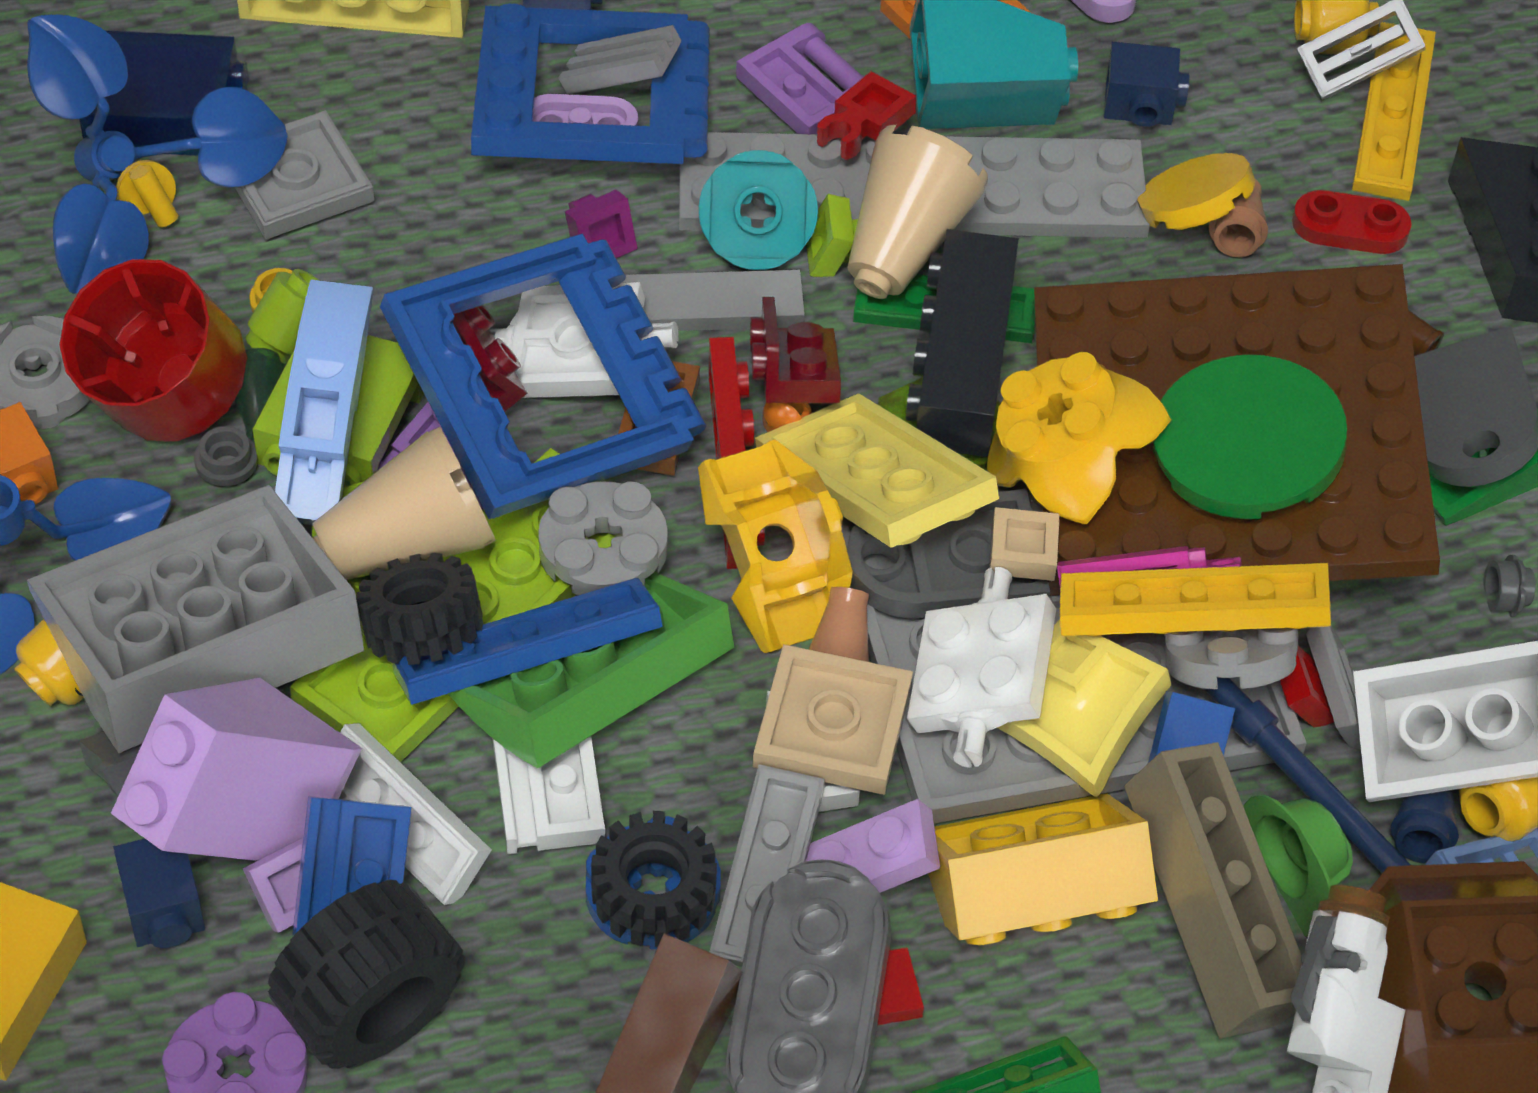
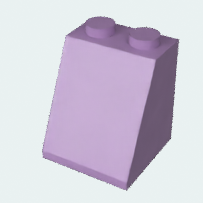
[111,678,362,861]

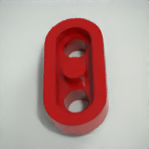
[1292,190,1412,254]

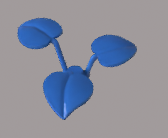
[27,15,288,294]
[0,475,171,675]

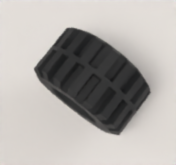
[268,880,465,1069]

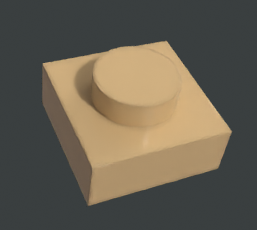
[990,507,1059,581]

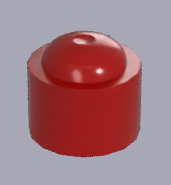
[59,259,247,442]

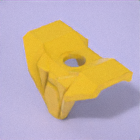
[698,439,853,653]

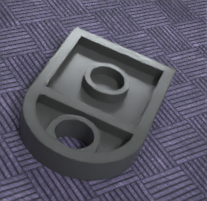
[1414,326,1538,486]
[847,489,1050,618]

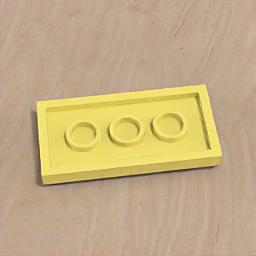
[755,393,999,548]

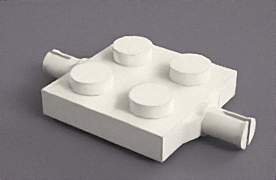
[489,282,679,398]
[907,567,1056,767]

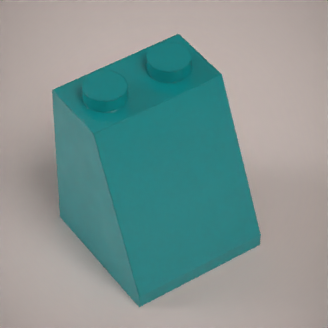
[909,0,1078,129]

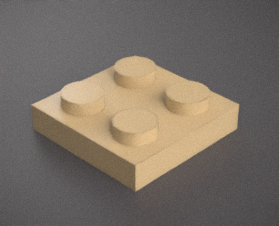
[753,644,913,795]

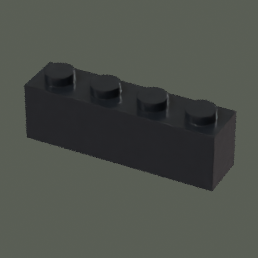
[905,229,1019,457]

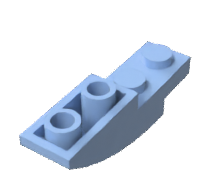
[275,279,374,525]

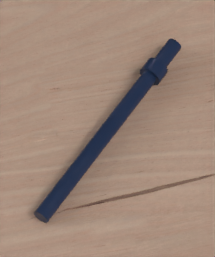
[1203,677,1411,873]

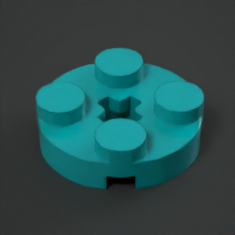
[698,150,818,270]

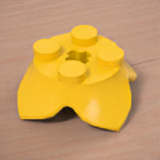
[987,352,1172,525]

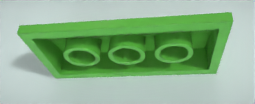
[448,572,735,768]

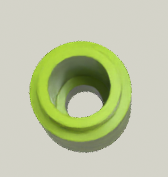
[245,269,320,364]

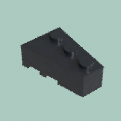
[1448,137,1538,323]

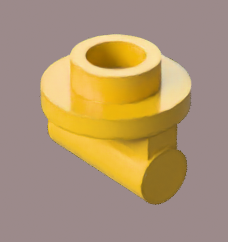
[116,160,179,227]

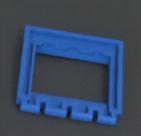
[471,3,710,164]
[380,233,707,520]

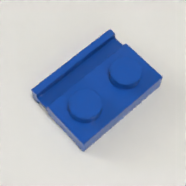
[292,796,412,936]

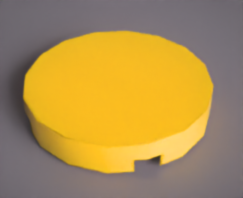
[1137,153,1256,230]

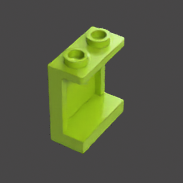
[253,335,424,488]

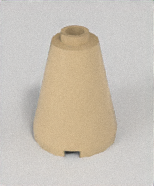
[848,125,988,299]
[312,427,495,580]

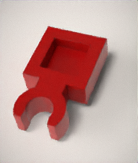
[817,71,916,160]

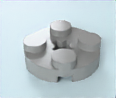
[0,315,89,429]
[539,482,668,595]
[1164,628,1298,689]

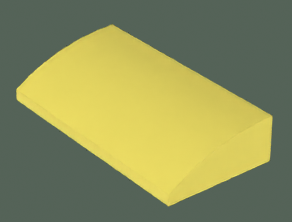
[237,0,469,38]

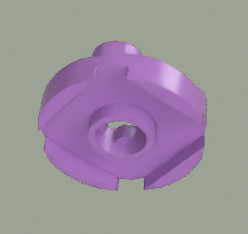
[162,992,309,1093]

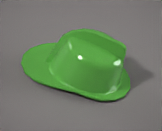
[1243,795,1353,938]

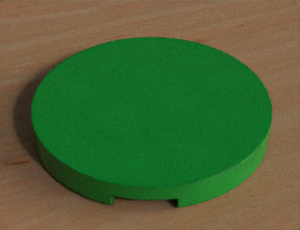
[1153,355,1347,519]

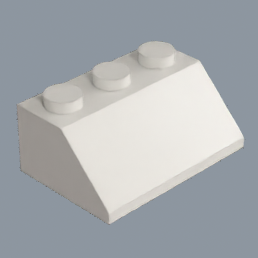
[1353,641,1538,802]

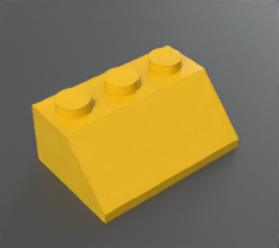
[928,793,1158,945]

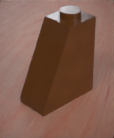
[595,933,743,1093]

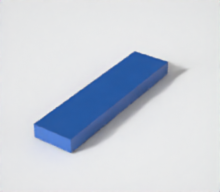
[392,578,663,705]

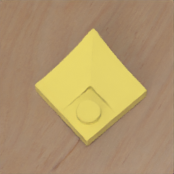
[997,619,1171,797]

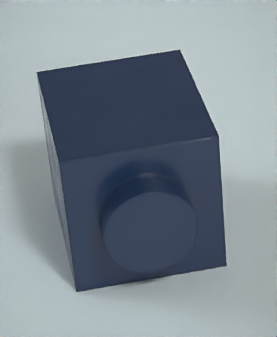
[113,839,205,948]

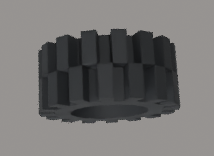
[356,553,483,665]
[591,811,717,947]

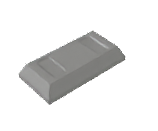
[1306,625,1361,749]

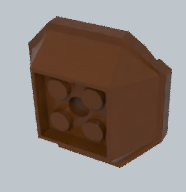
[1350,861,1538,1093]

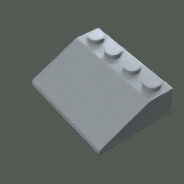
[27,485,364,753]

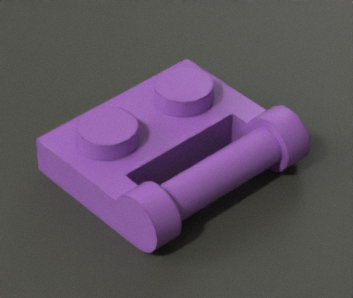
[736,23,863,135]

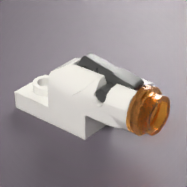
[1287,885,1405,1093]

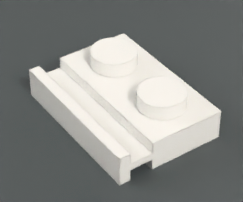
[493,736,605,854]

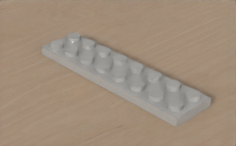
[679,132,1150,238]

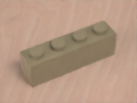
[1124,742,1302,1039]

